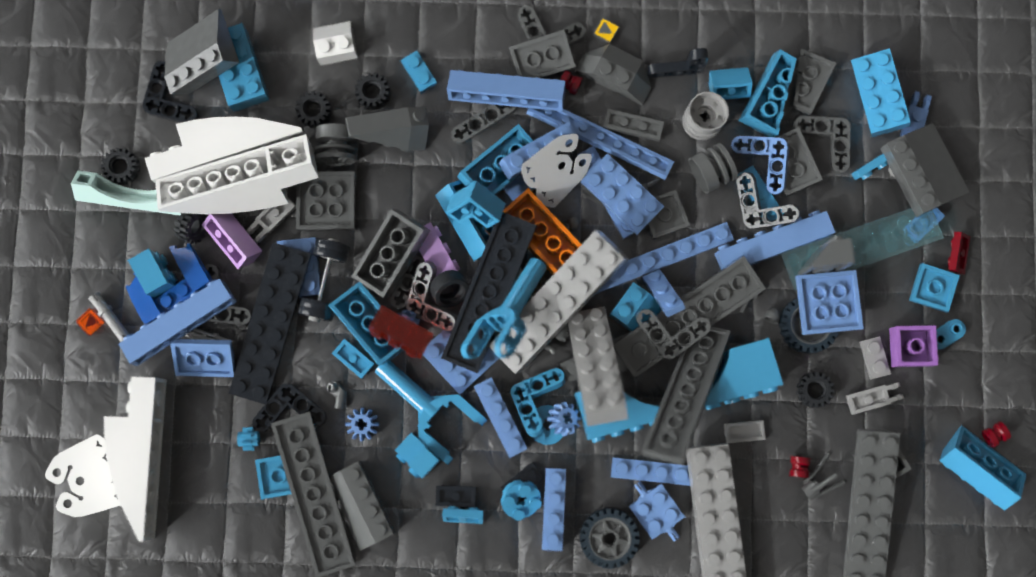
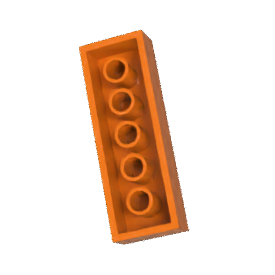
[503,188,582,275]

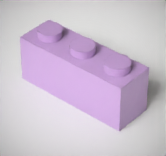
[202,213,262,269]
[419,222,460,276]

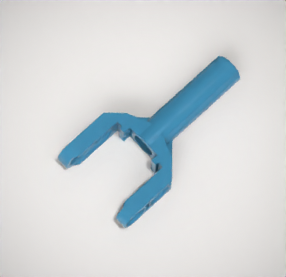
[461,258,547,359]
[375,360,487,465]

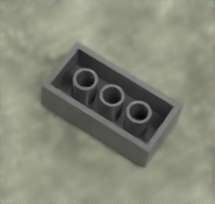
[352,209,431,298]

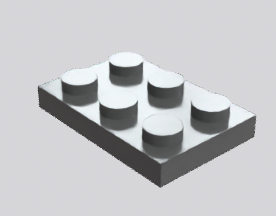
[509,29,576,78]
[763,127,823,197]

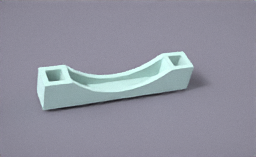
[71,170,181,215]

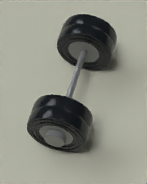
[298,238,350,323]

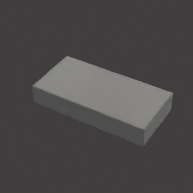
[724,420,766,443]

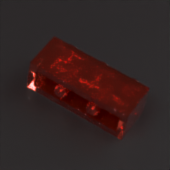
[368,305,434,359]

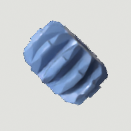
[546,402,582,436]
[345,407,379,441]

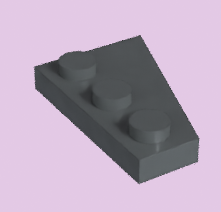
[793,48,836,116]

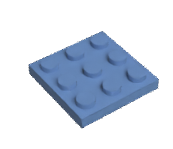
[795,270,864,335]
[420,322,500,395]

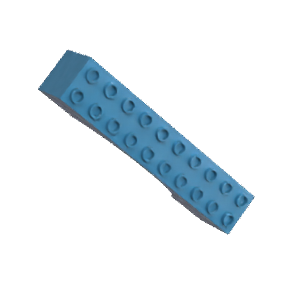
[574,338,783,443]

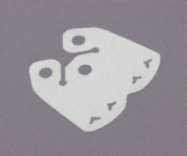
[521,134,592,208]
[45,434,120,517]

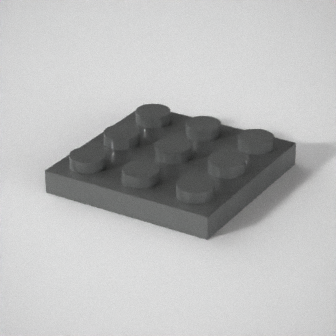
[296,171,355,231]

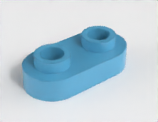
[936,319,966,350]

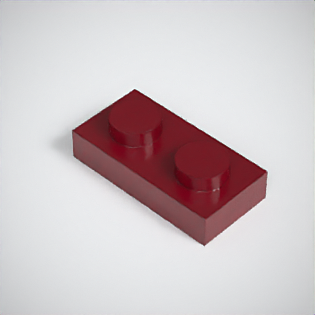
[948,232,971,274]

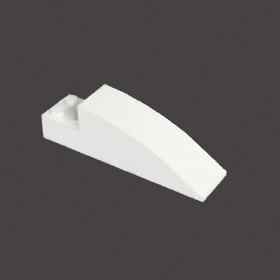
[145,117,305,183]
[155,134,319,214]
[104,377,167,542]

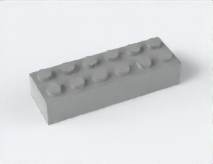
[568,306,628,426]

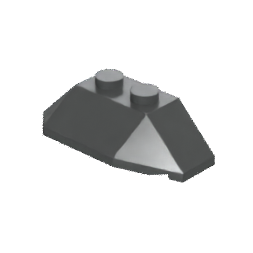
[574,44,651,105]

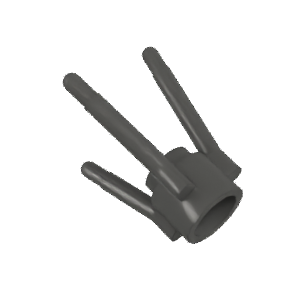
[801,453,846,500]

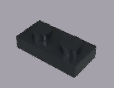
[501,462,544,499]
[435,485,476,507]

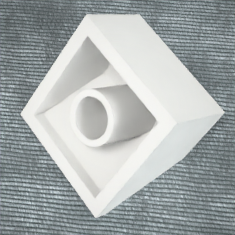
[313,21,357,66]

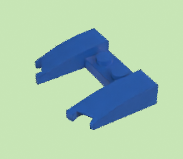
[126,243,213,324]

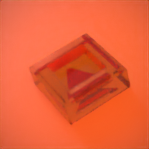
[75,308,105,336]

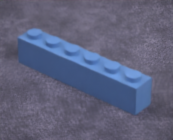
[447,70,566,111]
[714,210,835,270]
[119,278,237,366]

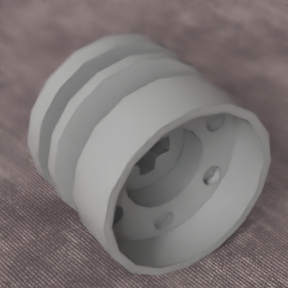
[682,92,729,140]

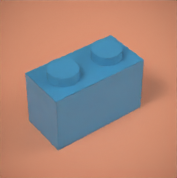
[709,67,752,100]

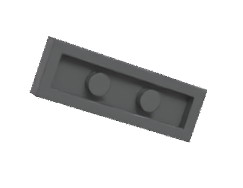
[603,109,664,142]

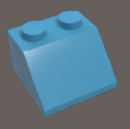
[609,282,662,331]

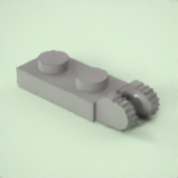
[246,198,296,244]
[846,382,904,415]

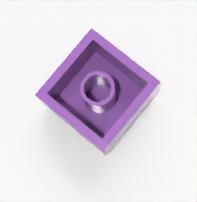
[889,326,938,367]

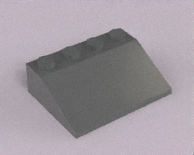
[164,9,239,96]
[880,123,970,218]

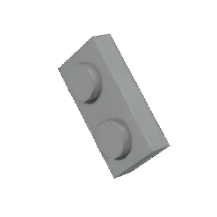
[859,336,891,380]

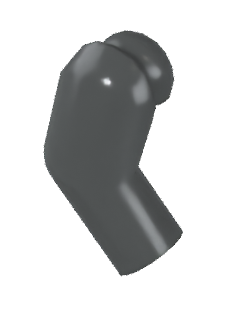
[327,382,346,410]

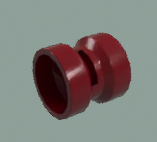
[560,70,583,96]
[982,421,1011,448]
[789,456,811,478]

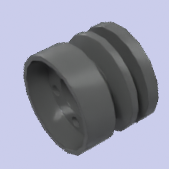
[315,124,356,166]
[688,143,738,194]

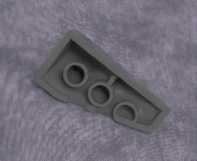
[345,106,429,152]

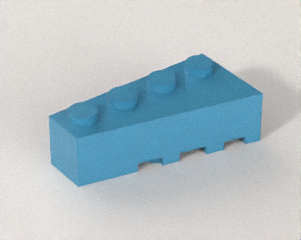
[738,49,797,137]

